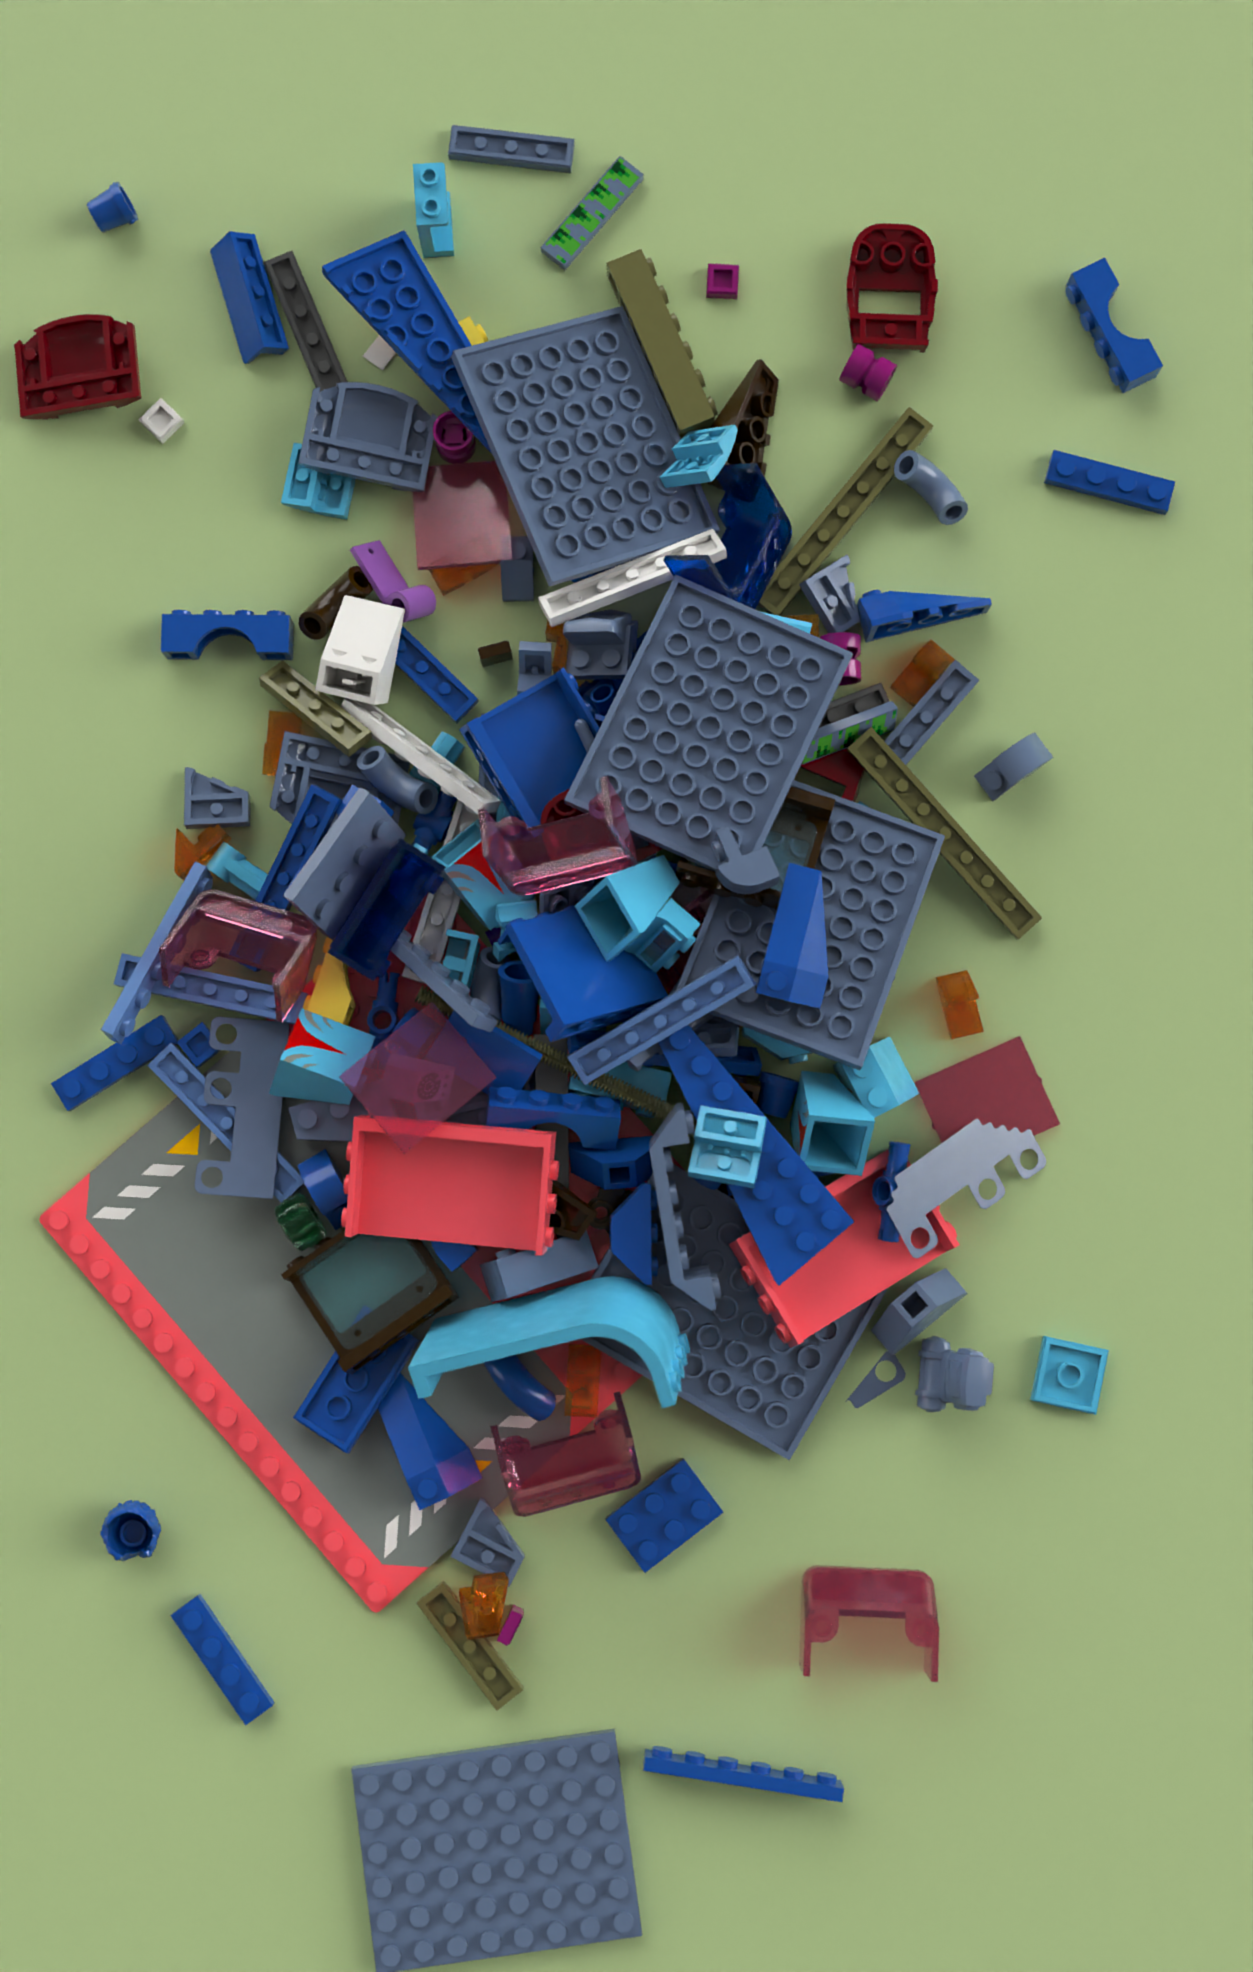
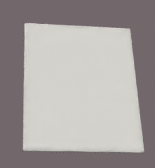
[363,335,396,370]

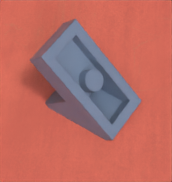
[500,536,534,602]

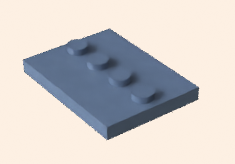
[283,787,406,940]

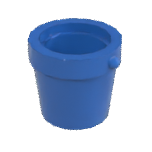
[87,181,138,232]
[757,1071,799,1119]

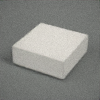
[139,398,185,444]

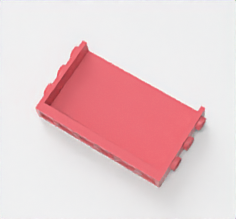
[341,1114,559,1256]
[729,1149,960,1348]

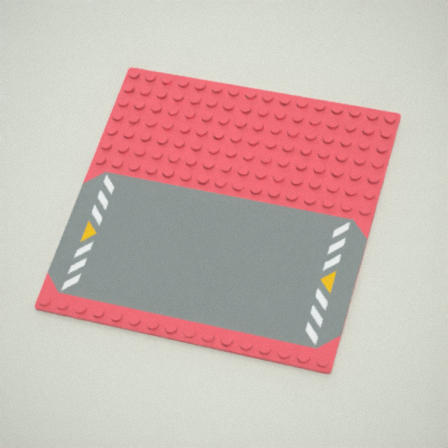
[39,882,684,1612]

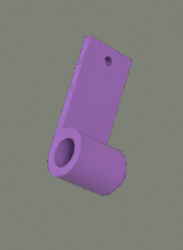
[350,540,436,623]

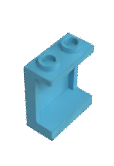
[413,162,454,258]

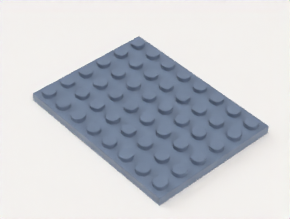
[451,306,720,587]
[564,574,853,872]
[676,780,945,1070]
[581,1163,887,1461]
[351,1728,642,1972]

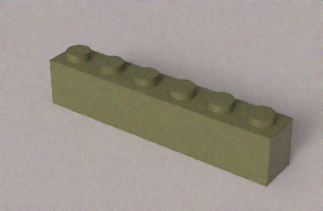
[607,249,718,439]

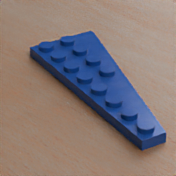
[322,230,493,455]
[658,1025,854,1286]

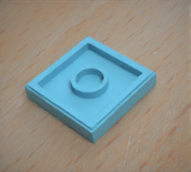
[1030,1336,1109,1415]

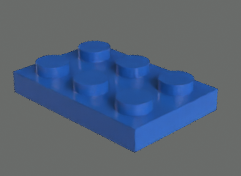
[605,1458,723,1573]

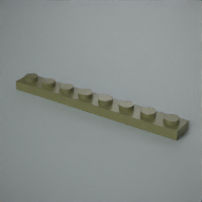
[752,407,934,616]
[846,727,1042,940]

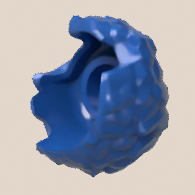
[100,1500,161,1561]

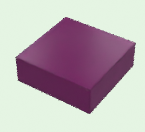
[706,263,739,299]
[497,1604,524,1646]

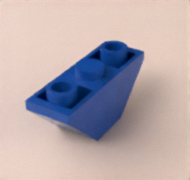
[568,1136,664,1190]
[610,1182,658,1285]

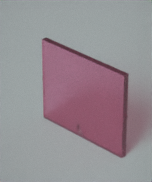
[413,461,513,570]
[339,1002,497,1154]
[914,1036,1060,1143]

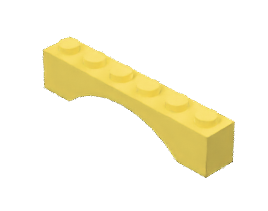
[303,846,406,1026]

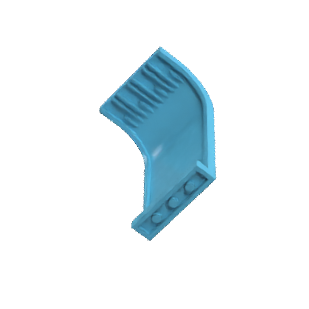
[408,1276,690,1408]

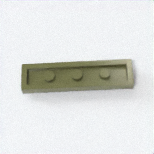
[259,660,372,757]
[416,1581,524,1711]

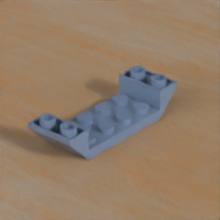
[649,1103,721,1310]

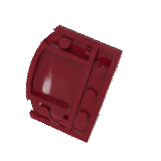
[14,314,141,419]

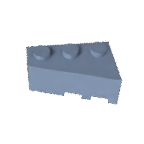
[288,1079,397,1142]
[480,1230,599,1302]

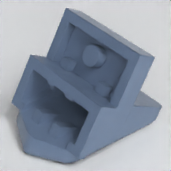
[563,609,638,680]

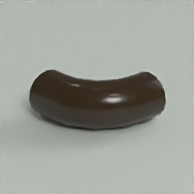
[298,566,373,640]

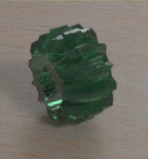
[275,1193,326,1251]

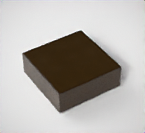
[478,640,513,667]

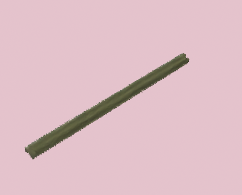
[415,985,697,1135]

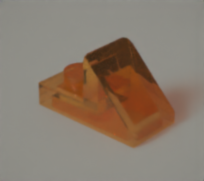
[890,640,955,707]
[174,824,232,880]
[935,970,984,1040]
[459,1572,509,1640]

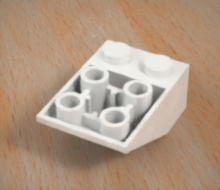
[315,595,405,705]

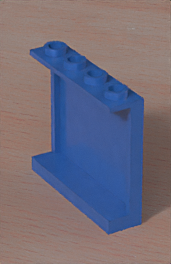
[459,668,599,842]
[498,905,668,1042]

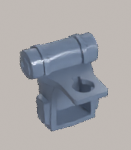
[915,1336,994,1413]

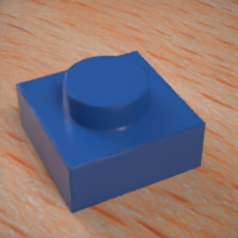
[177,1022,221,1068]

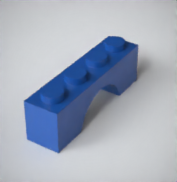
[1065,257,1163,393]
[161,610,294,660]
[485,1087,621,1150]

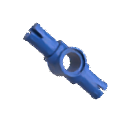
[403,790,457,863]
[367,971,400,1070]
[872,1141,910,1242]

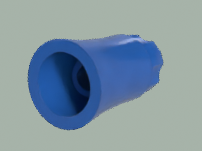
[498,961,539,1036]

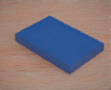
[425,1010,543,1094]

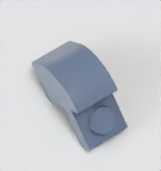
[517,641,552,695]
[974,732,1054,801]
[712,826,780,894]

